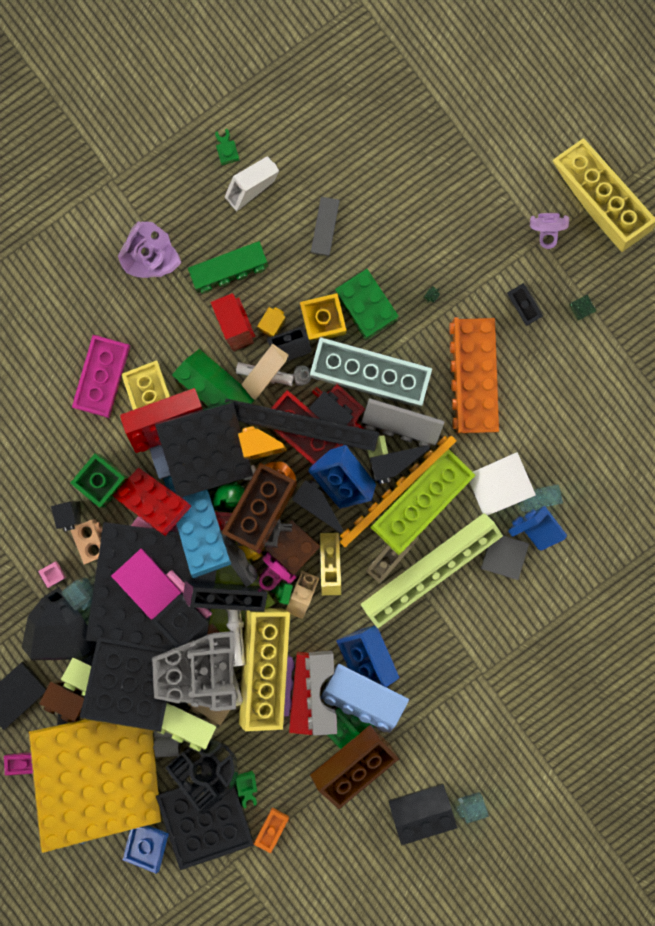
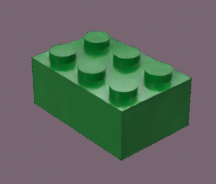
[335,269,399,341]

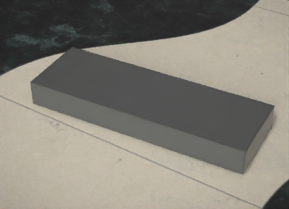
[311,197,340,257]

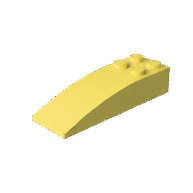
[553,138,655,252]

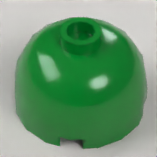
[213,482,246,513]

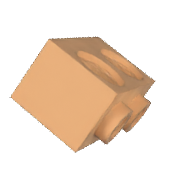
[70,519,103,564]

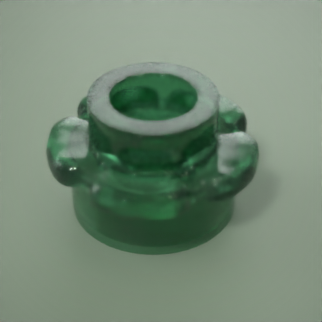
[423,285,440,303]

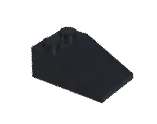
[369,445,429,484]
[292,480,343,533]

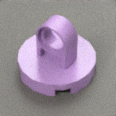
[530,213,569,249]

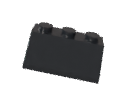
[388,783,457,846]

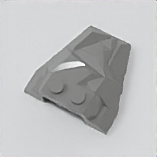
[152,631,236,711]

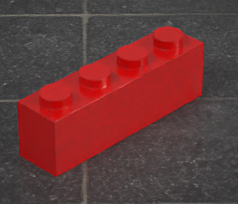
[289,652,321,735]

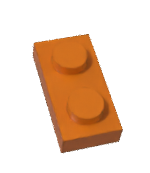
[254,807,289,853]

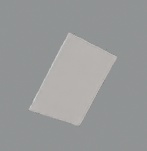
[470,452,536,516]

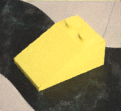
[122,361,171,410]

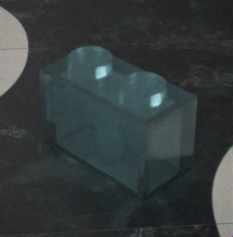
[519,484,563,512]
[61,577,94,611]

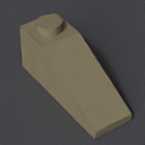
[365,535,419,583]

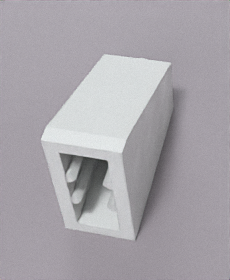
[225,156,279,212]

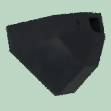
[22,587,97,660]

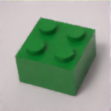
[70,453,129,508]

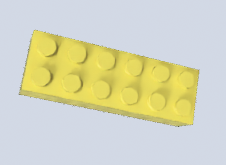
[239,608,290,731]

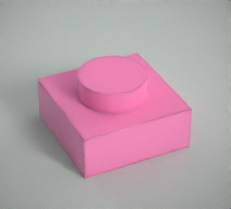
[38,561,66,588]

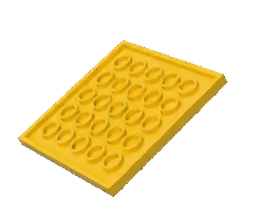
[29,720,161,853]

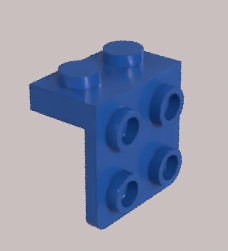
[508,506,567,550]

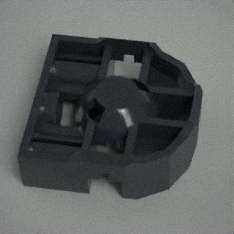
[165,739,238,814]

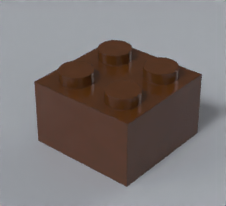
[266,520,320,575]
[39,680,84,723]

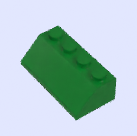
[172,349,255,407]

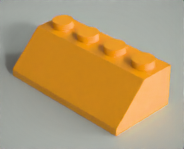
[238,426,287,461]

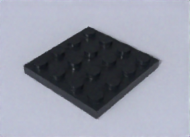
[155,401,253,497]
[80,637,168,732]
[156,779,254,870]

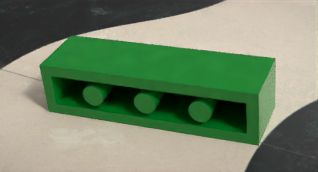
[188,241,269,294]

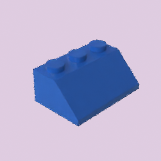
[308,445,376,509]
[336,625,400,687]

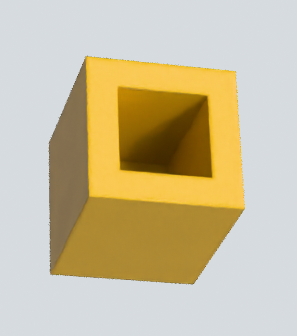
[257,307,286,337]

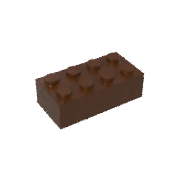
[222,463,297,554]
[310,725,399,809]

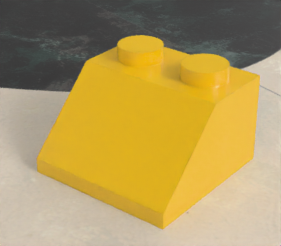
[300,293,347,340]

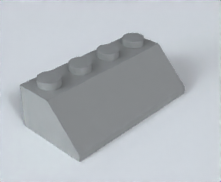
[361,398,445,448]

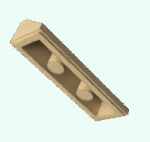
[241,344,288,400]

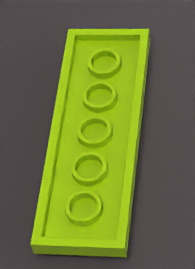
[370,449,476,555]

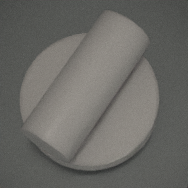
[293,366,311,386]

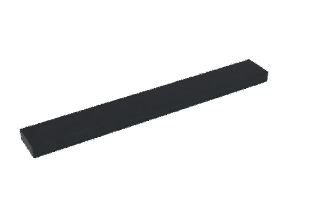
[225,398,379,452]

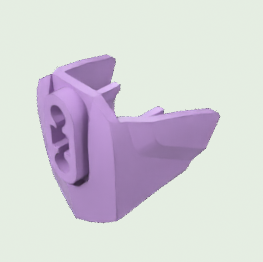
[118,221,181,278]

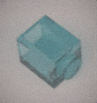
[457,792,489,823]

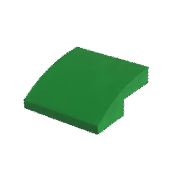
[327,707,374,750]

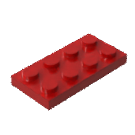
[113,467,191,536]

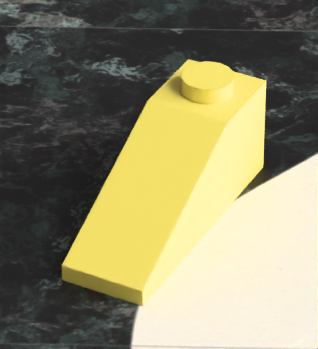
[320,533,341,596]

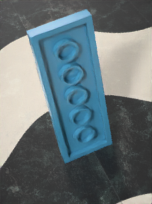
[163,476,231,578]

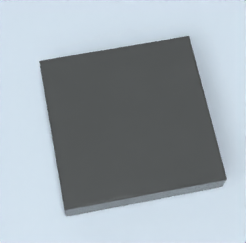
[481,535,529,580]

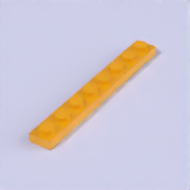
[339,435,457,547]

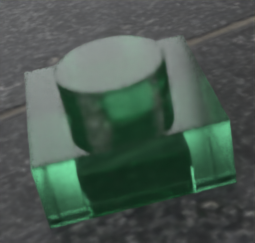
[569,294,596,321]

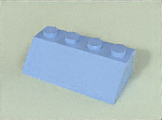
[320,664,409,733]

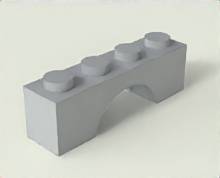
[305,651,337,735]

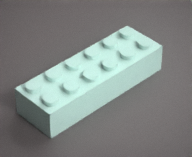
[310,337,432,408]

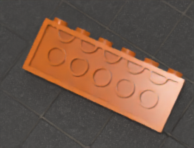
[449,317,499,434]

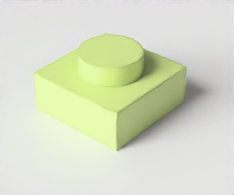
[368,435,388,458]

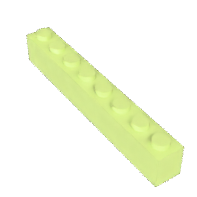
[361,513,503,628]
[61,658,216,752]

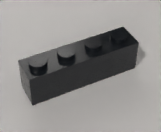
[182,581,268,612]

